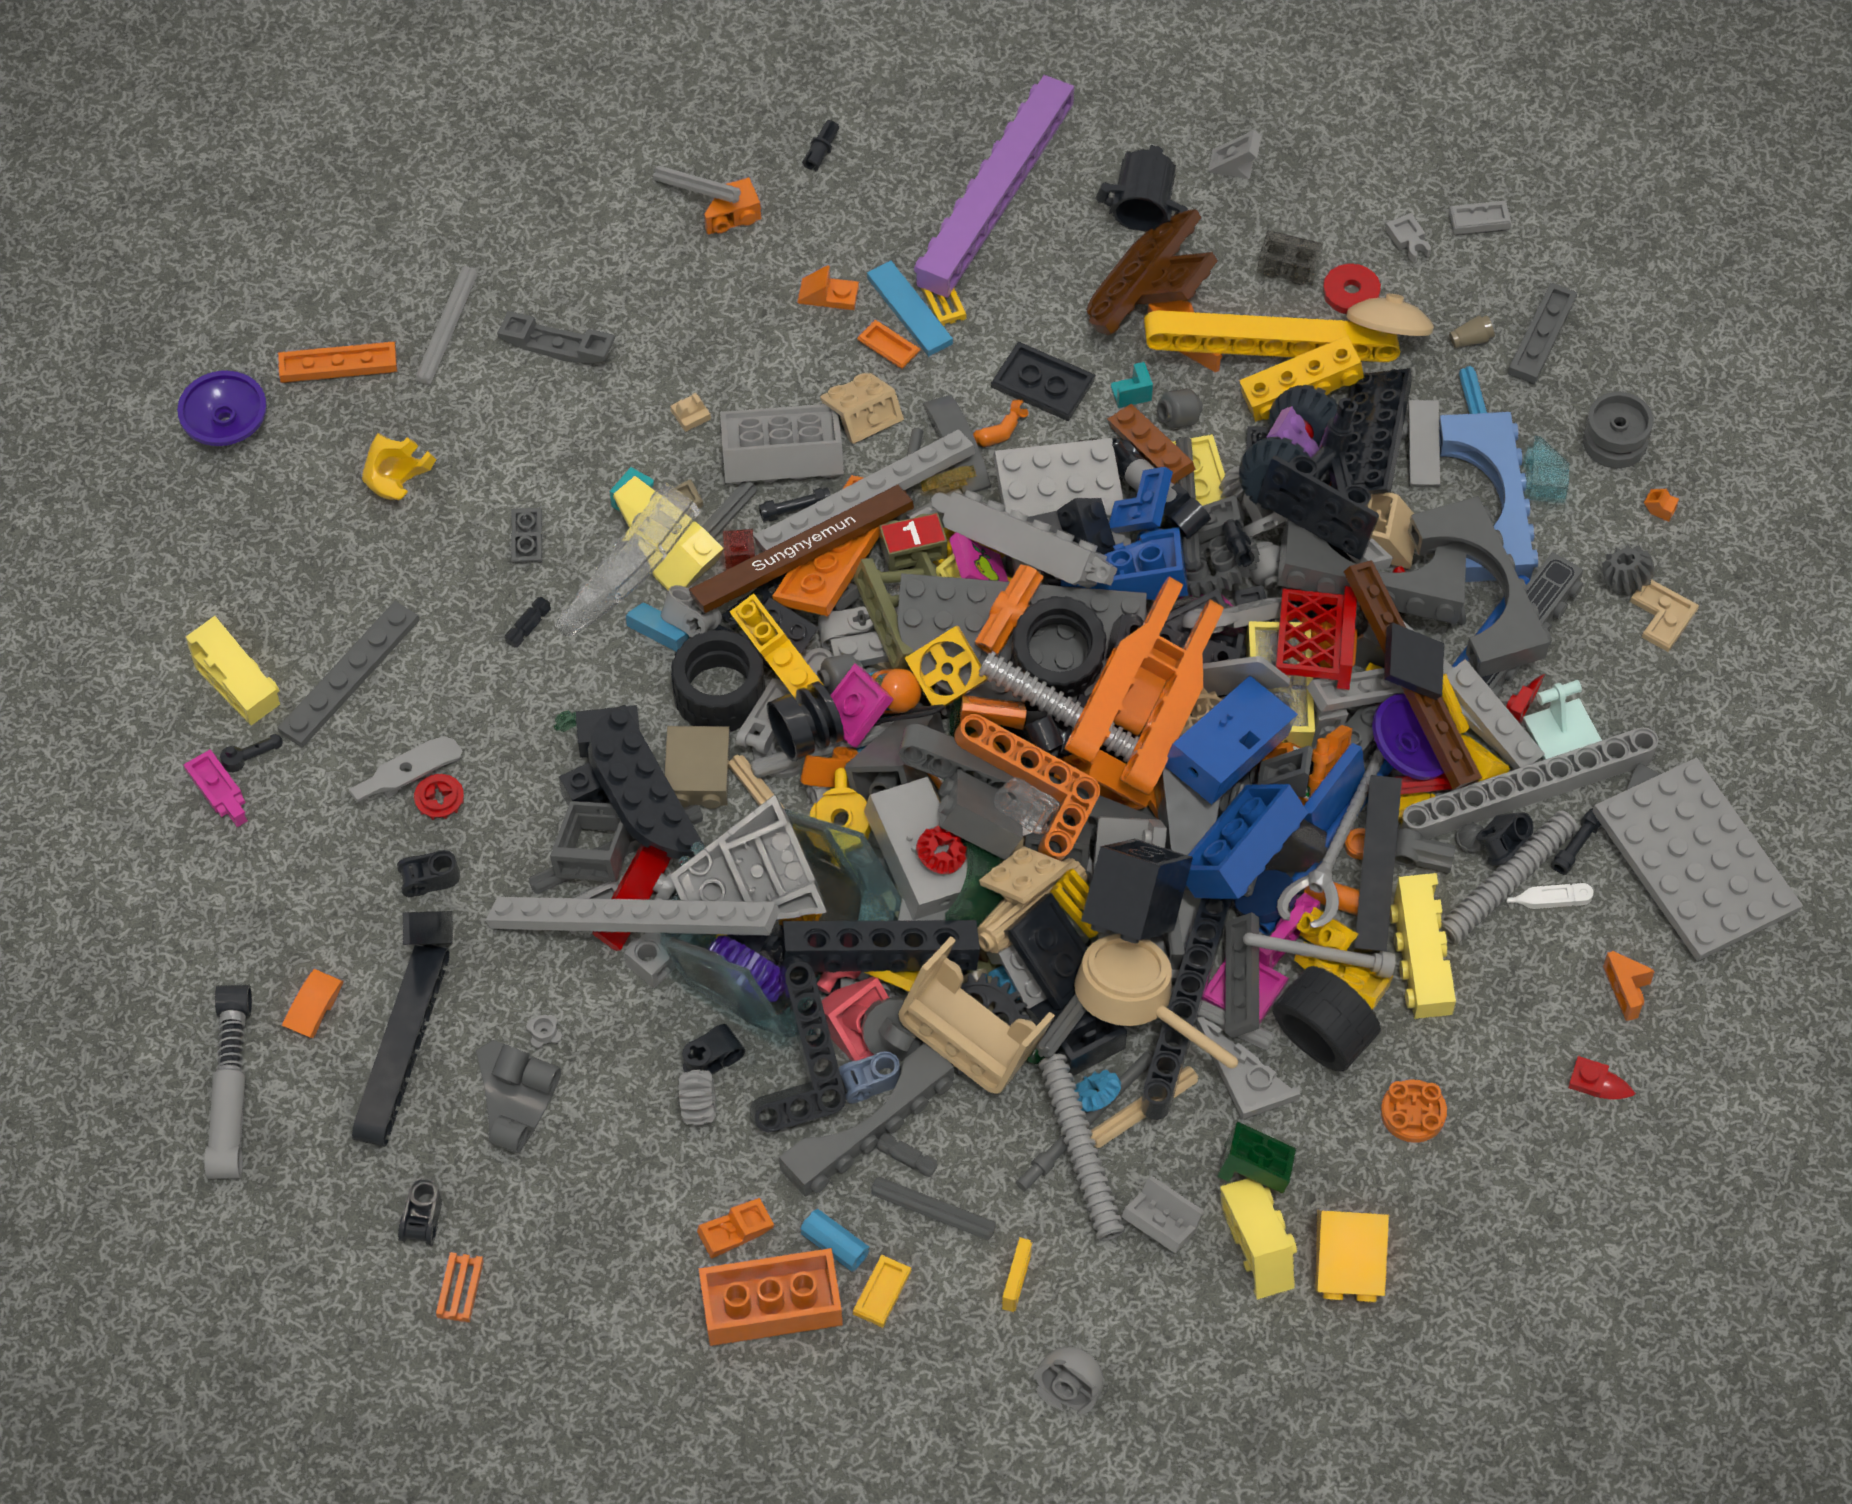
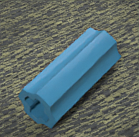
[800,1209,870,1272]

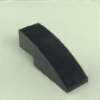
[402,911,453,945]

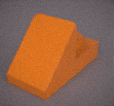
[798,265,859,310]
[1603,951,1654,1021]

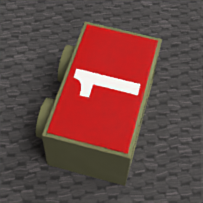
[879,512,947,571]

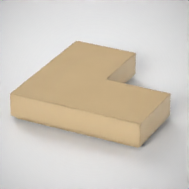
[1630,579,1699,652]

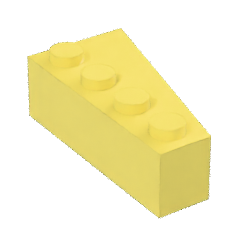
[1390,873,1456,1019]

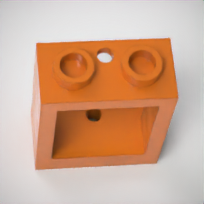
[1054,749,1152,810]

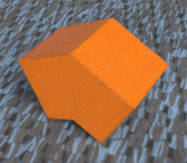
[1644,489,1679,522]

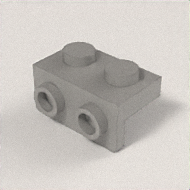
[1121,1176,1204,1254]

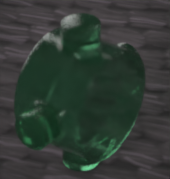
[553,710,576,732]

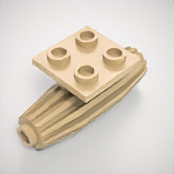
[977,846,1088,954]

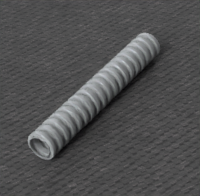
[978,651,1139,762]
[1439,810,1578,945]
[1038,1054,1125,1241]

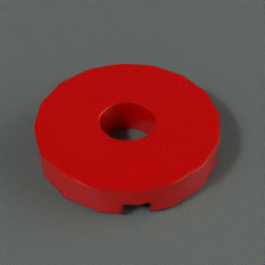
[1323,263,1381,314]

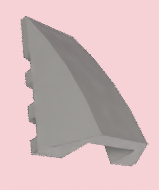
[670,794,827,920]

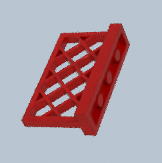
[1276,586,1357,690]

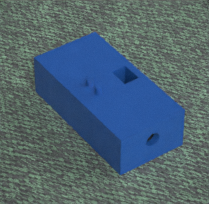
[1165,676,1298,805]

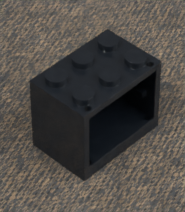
[1081,838,1193,943]

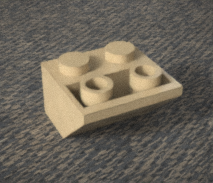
[1368,493,1415,569]

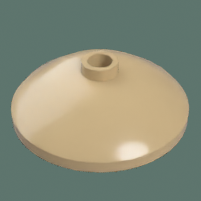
[1346,293,1434,336]

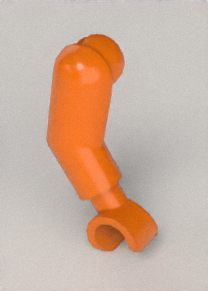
[973,400,1029,447]

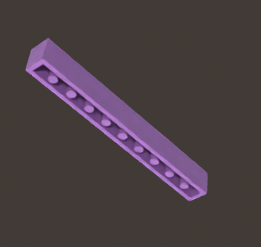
[914,75,1074,298]

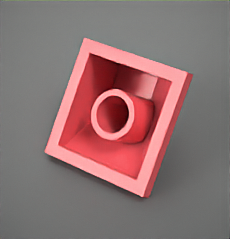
[822,977,889,1061]

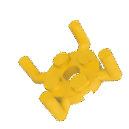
[790,768,871,879]

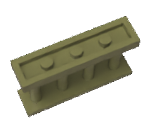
[853,552,937,670]

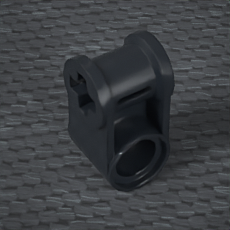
[1476,812,1534,866]
[397,850,460,897]
[682,1024,746,1075]
[398,1178,442,1246]

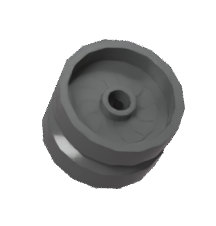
[1583,391,1654,469]

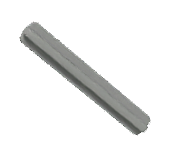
[653,166,741,203]

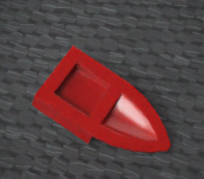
[1506,674,1545,724]
[1568,1056,1635,1099]

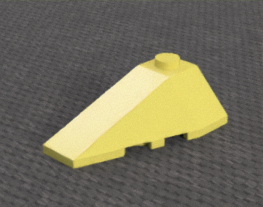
[613,476,724,590]

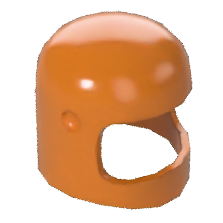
[871,669,922,714]

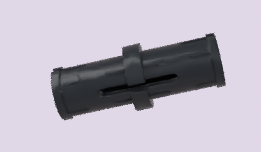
[1222,519,1255,567]

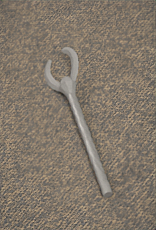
[1277,747,1385,928]

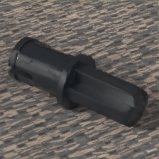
[802,119,840,171]

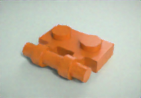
[1308,725,1353,797]

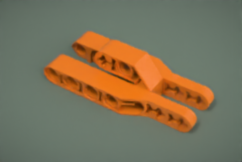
[1065,576,1224,795]

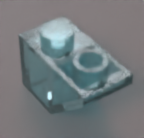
[1525,436,1569,504]

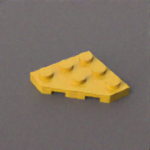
[1294,941,1394,1009]

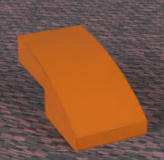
[282,969,344,1038]
[697,1198,774,1259]

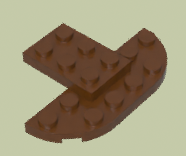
[1086,209,1218,335]

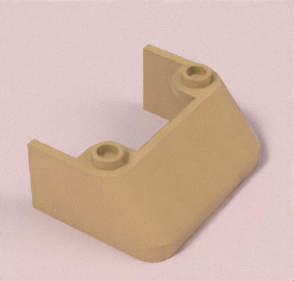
[899,937,1054,1094]

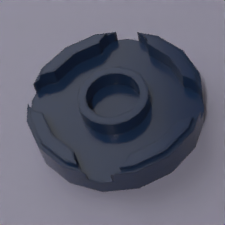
[1234,870,1298,923]

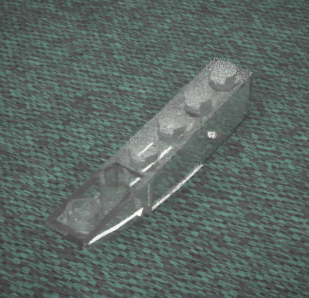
[555,482,701,638]

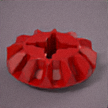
[414,774,464,820]
[916,825,967,874]

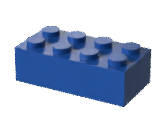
[1186,784,1308,899]

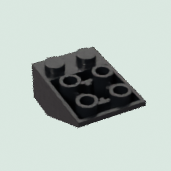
[1021,999,1127,1076]

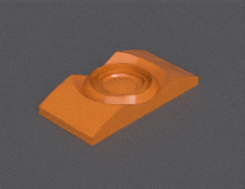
[960,695,1027,730]

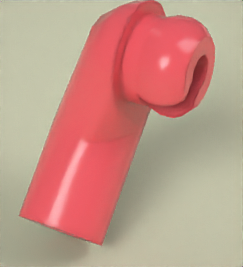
[817,971,861,994]

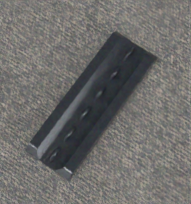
[1331,368,1412,494]

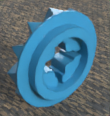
[1075,1070,1121,1112]

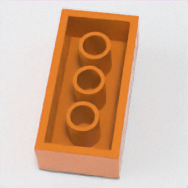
[699,1248,843,1346]

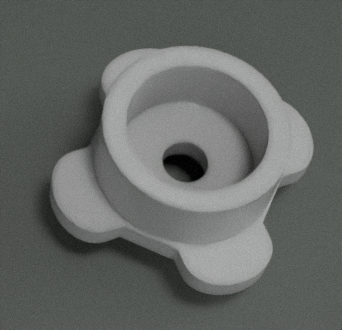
[526,1015,562,1048]

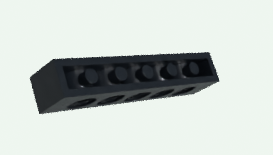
[781,920,980,973]

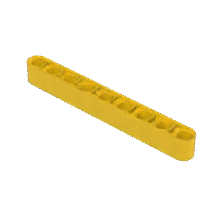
[1144,310,1400,362]

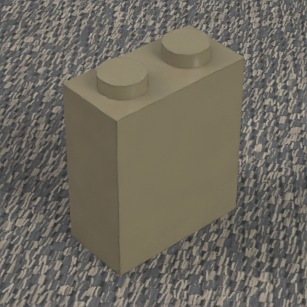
[665,726,731,809]

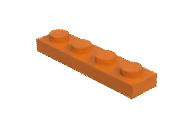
[278,342,397,383]

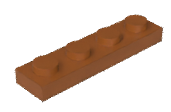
[1107,404,1196,484]

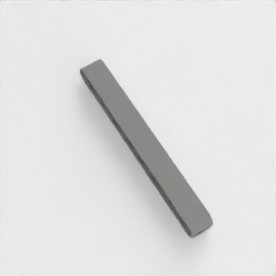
[1400,727,1658,839]

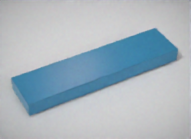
[867,261,953,357]

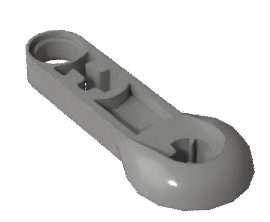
[1182,597,1282,633]

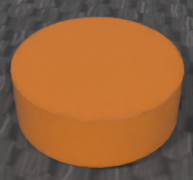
[1344,828,1365,860]

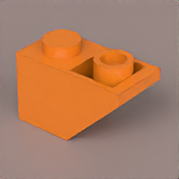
[704,178,761,235]

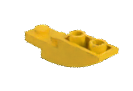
[730,593,824,699]

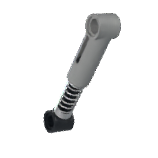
[204,984,252,1179]

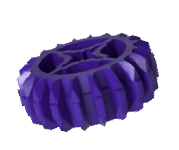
[704,935,785,1002]

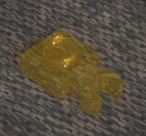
[920,465,977,492]

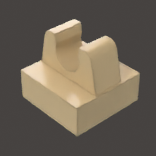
[670,393,711,432]

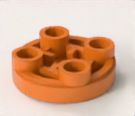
[1381,1080,1447,1143]

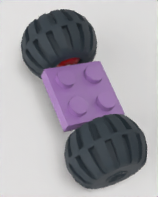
[1239,385,1338,510]

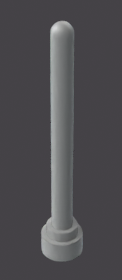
[1243,933,1395,978]

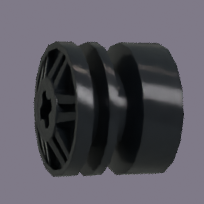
[767,681,844,761]

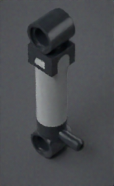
[1112,438,1211,539]

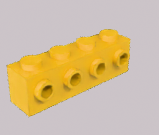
[1239,336,1364,422]

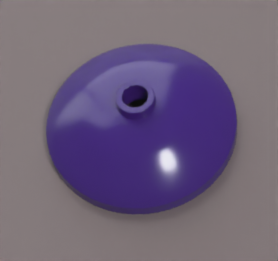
[177,370,267,446]
[1372,694,1444,780]

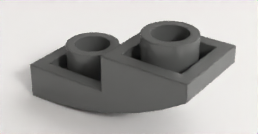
[511,507,542,563]

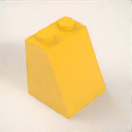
[1316,1210,1389,1302]

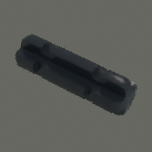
[505,597,551,648]

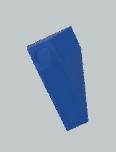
[1061,527,1188,600]

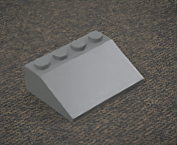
[720,404,844,485]

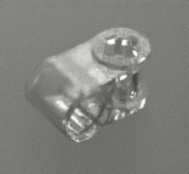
[994,777,1059,834]

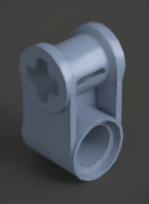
[839,1051,901,1104]

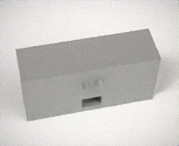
[864,777,977,920]

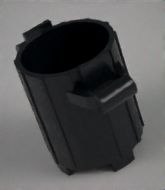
[1096,145,1188,232]

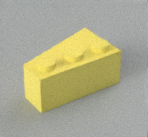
[186,616,280,725]
[1220,1178,1297,1299]

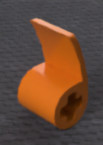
[800,747,859,787]

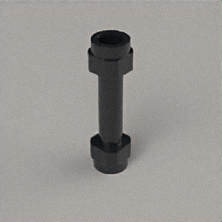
[759,487,831,522]
[1551,808,1602,875]

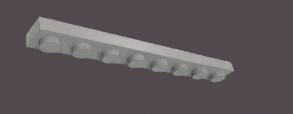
[754,429,975,552]

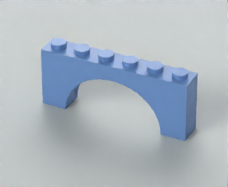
[1439,412,1538,582]

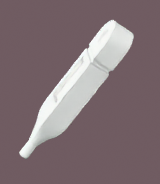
[1506,883,1593,909]

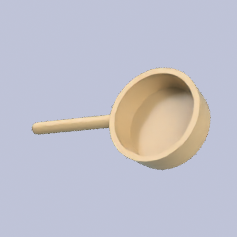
[1075,934,1238,1069]

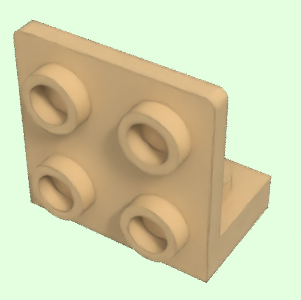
[820,373,904,444]

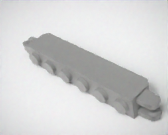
[931,490,1117,588]

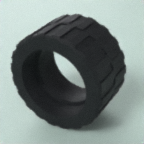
[1011,596,1107,698]
[671,629,765,732]
[1272,966,1381,1072]

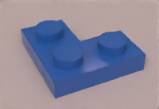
[1109,467,1173,533]

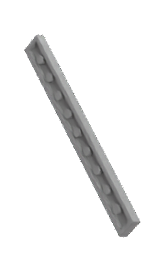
[486,897,780,935]

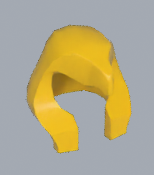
[362,433,437,500]

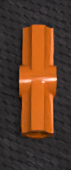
[975,564,1044,657]

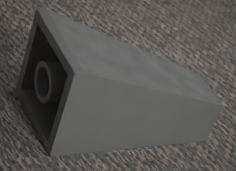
[845,711,945,801]
[1154,767,1220,890]

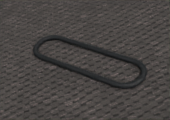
[875,704,945,724]

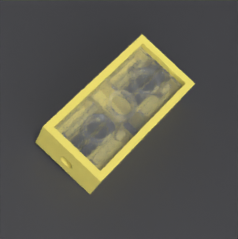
[1245,621,1315,748]

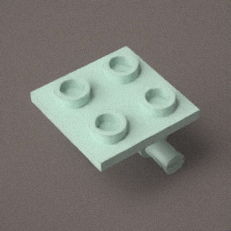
[1523,680,1602,760]

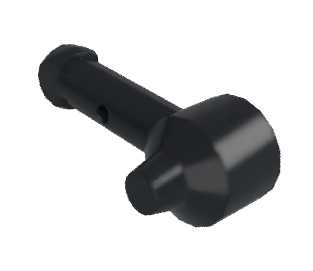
[220,734,283,773]

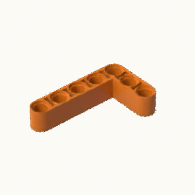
[954,714,1100,861]

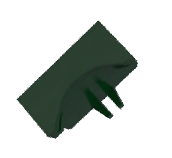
[1217,1121,1296,1193]

